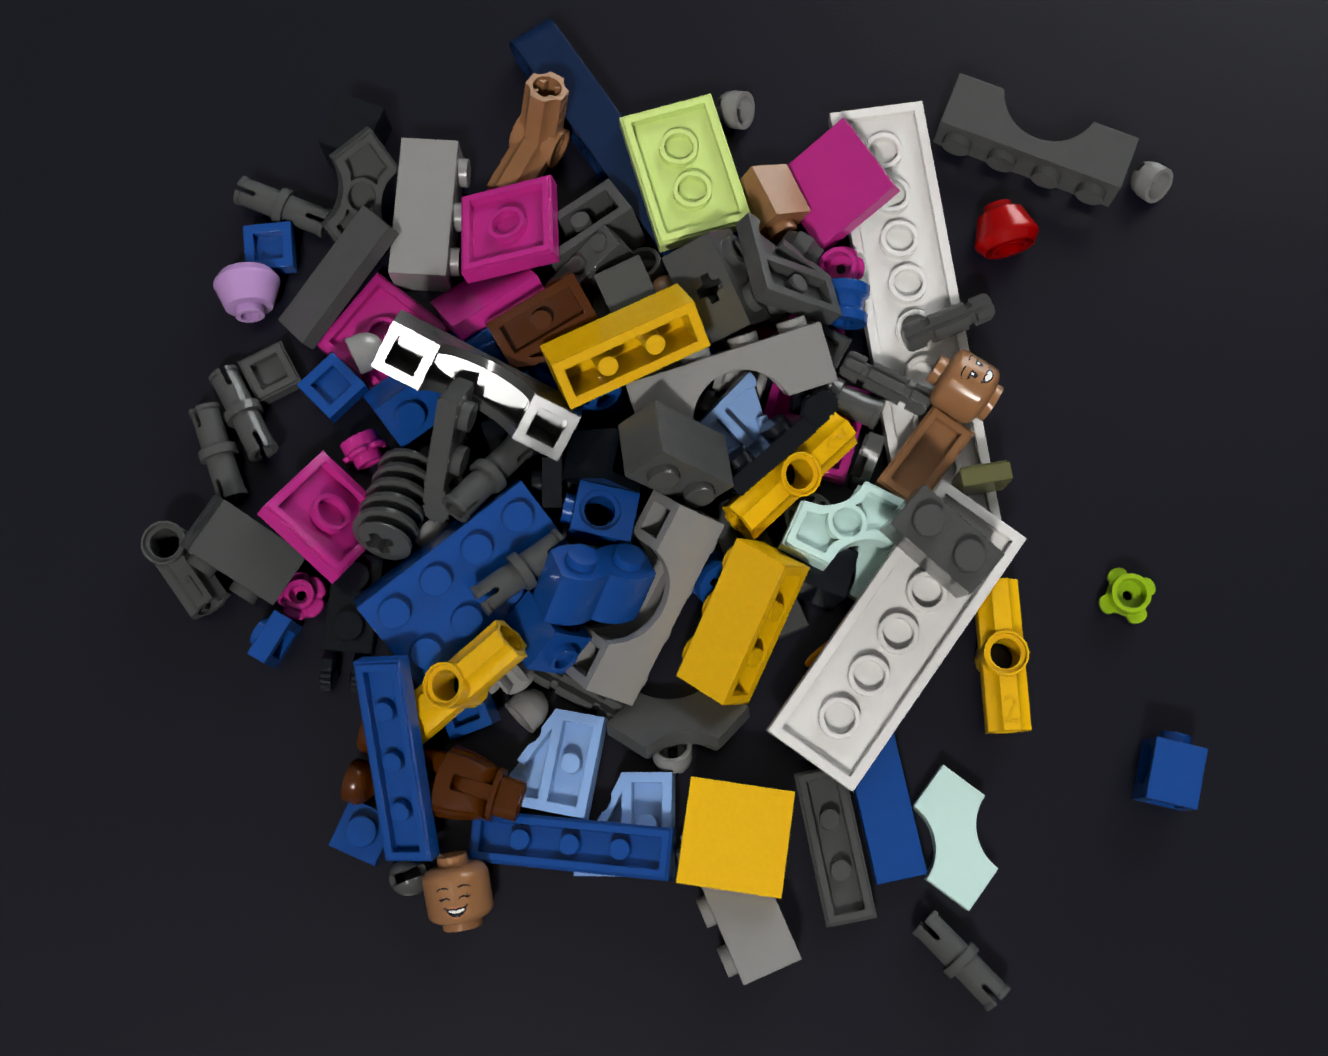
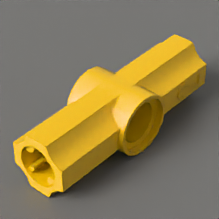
[722,412,857,540]
[974,578,1032,734]
[414,620,527,744]

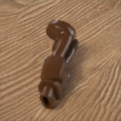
[341,721,527,822]

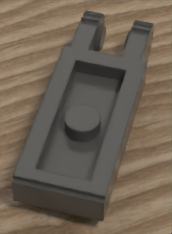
[422,377,478,524]

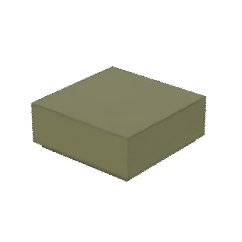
[951,460,1013,496]

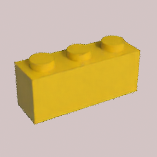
[540,283,711,410]
[676,538,810,705]

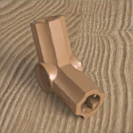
[487,72,570,190]

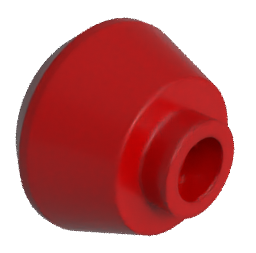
[974,199,1040,259]

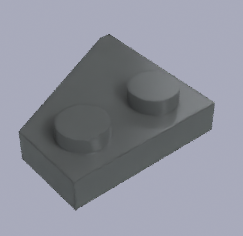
[735,213,842,326]

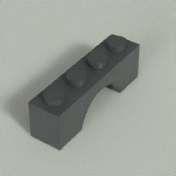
[933,73,1139,207]
[370,309,583,462]

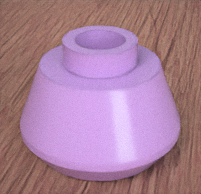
[213,262,281,323]

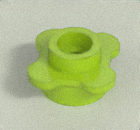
[1098,567,1156,624]

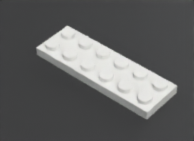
[766,479,1027,792]

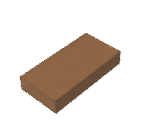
[874,406,974,500]

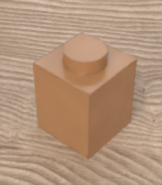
[740,164,811,243]

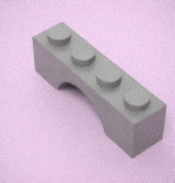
[625,315,838,419]
[565,490,725,706]

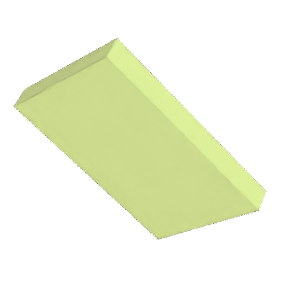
[619,93,750,253]

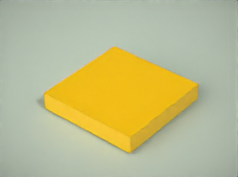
[676,776,795,899]

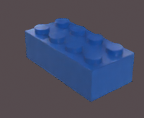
[353,476,569,686]

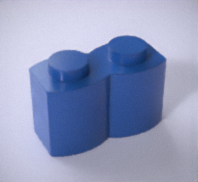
[533,543,656,626]

